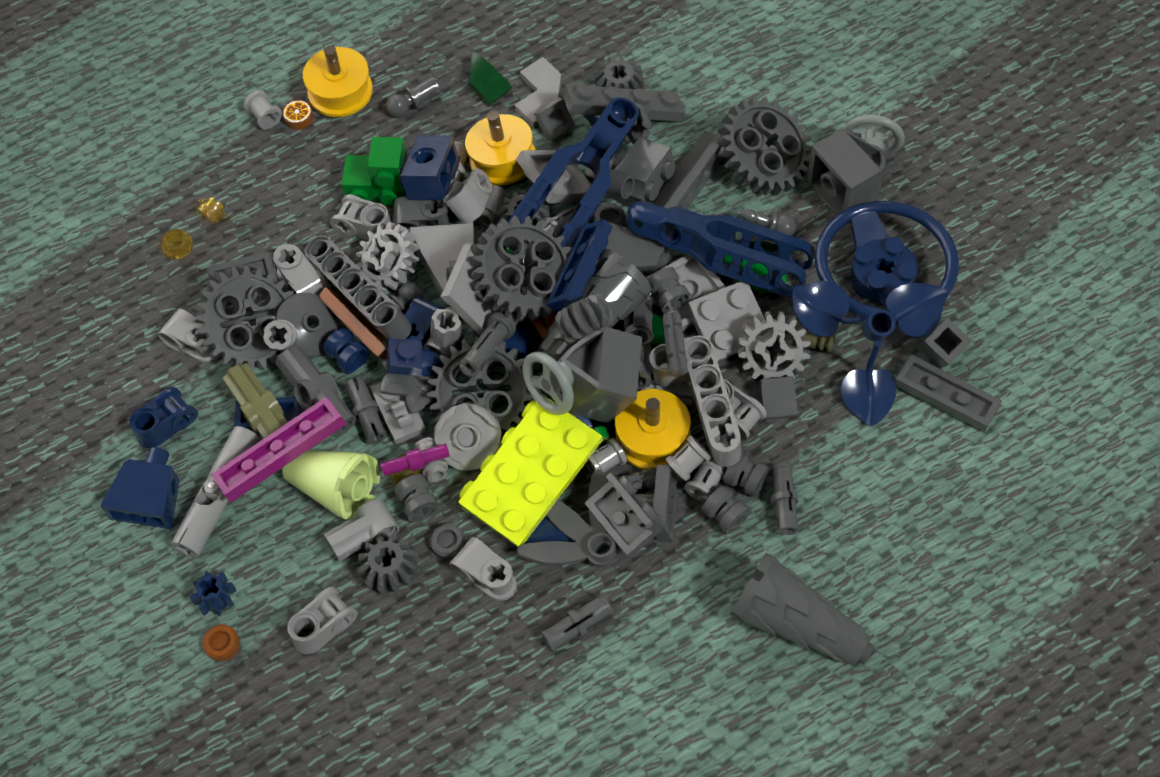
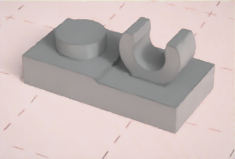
[370,382,427,444]

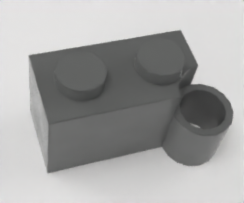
[607,137,676,206]

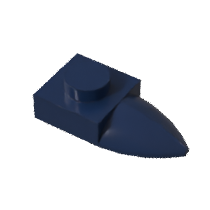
[387,338,444,376]

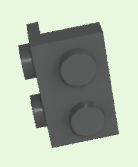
[585,472,662,558]

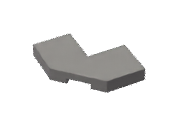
[515,57,562,129]

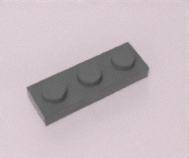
[895,354,1002,432]

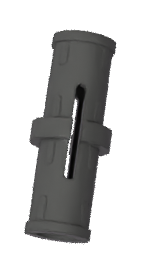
[345,377,387,444]
[770,463,799,535]
[541,594,613,651]

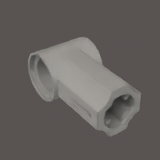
[423,307,465,359]
[324,499,399,562]

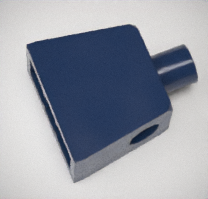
[101,447,179,530]

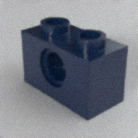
[399,135,459,200]

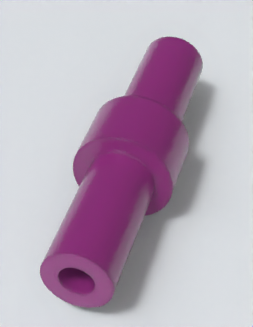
[380,443,450,476]

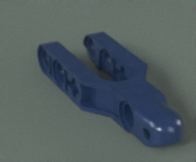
[508,97,639,248]
[626,201,815,297]

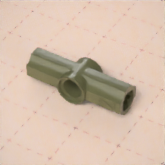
[222,363,288,439]

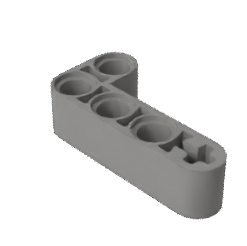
[650,335,742,467]

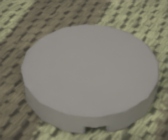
[434,403,502,470]

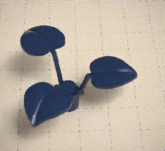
[792,281,948,426]

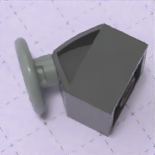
[807,115,905,215]
[522,326,642,423]

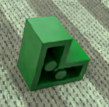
[341,137,408,206]

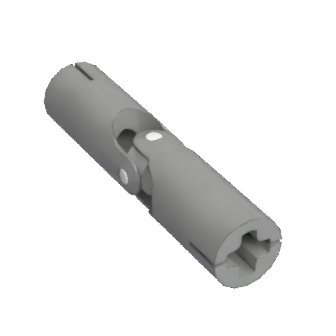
[170,426,261,558]

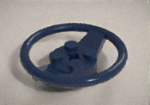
[814,201,959,318]

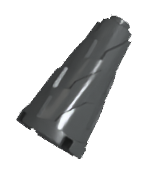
[538,249,652,361]
[730,553,874,666]

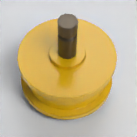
[303,46,373,117]
[465,111,535,186]
[615,389,691,470]

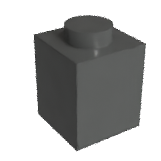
[915,317,972,369]

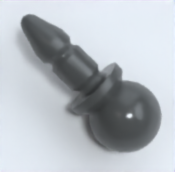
[738,210,796,236]

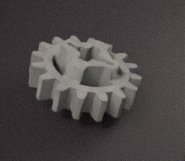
[356,222,420,292]
[738,311,811,379]

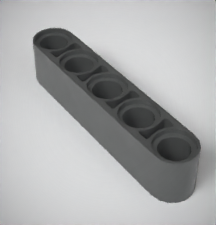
[305,235,412,341]

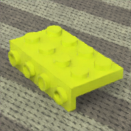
[458,397,603,547]

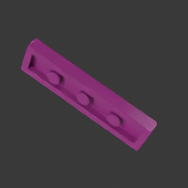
[211,397,346,503]

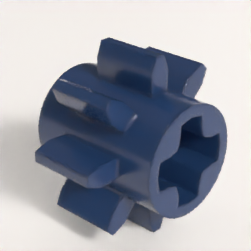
[190,571,237,616]

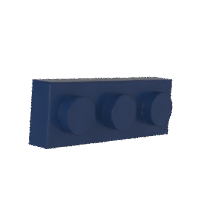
[546,219,613,312]

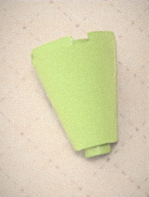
[282,450,380,520]

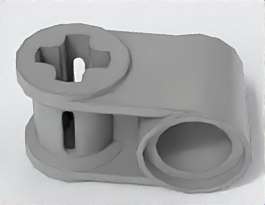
[444,168,492,224]
[330,194,391,240]
[273,244,329,296]
[158,309,221,363]
[704,379,767,441]
[449,537,517,601]
[287,587,358,654]

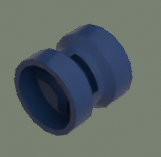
[323,328,369,374]

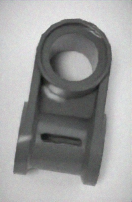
[392,196,454,232]

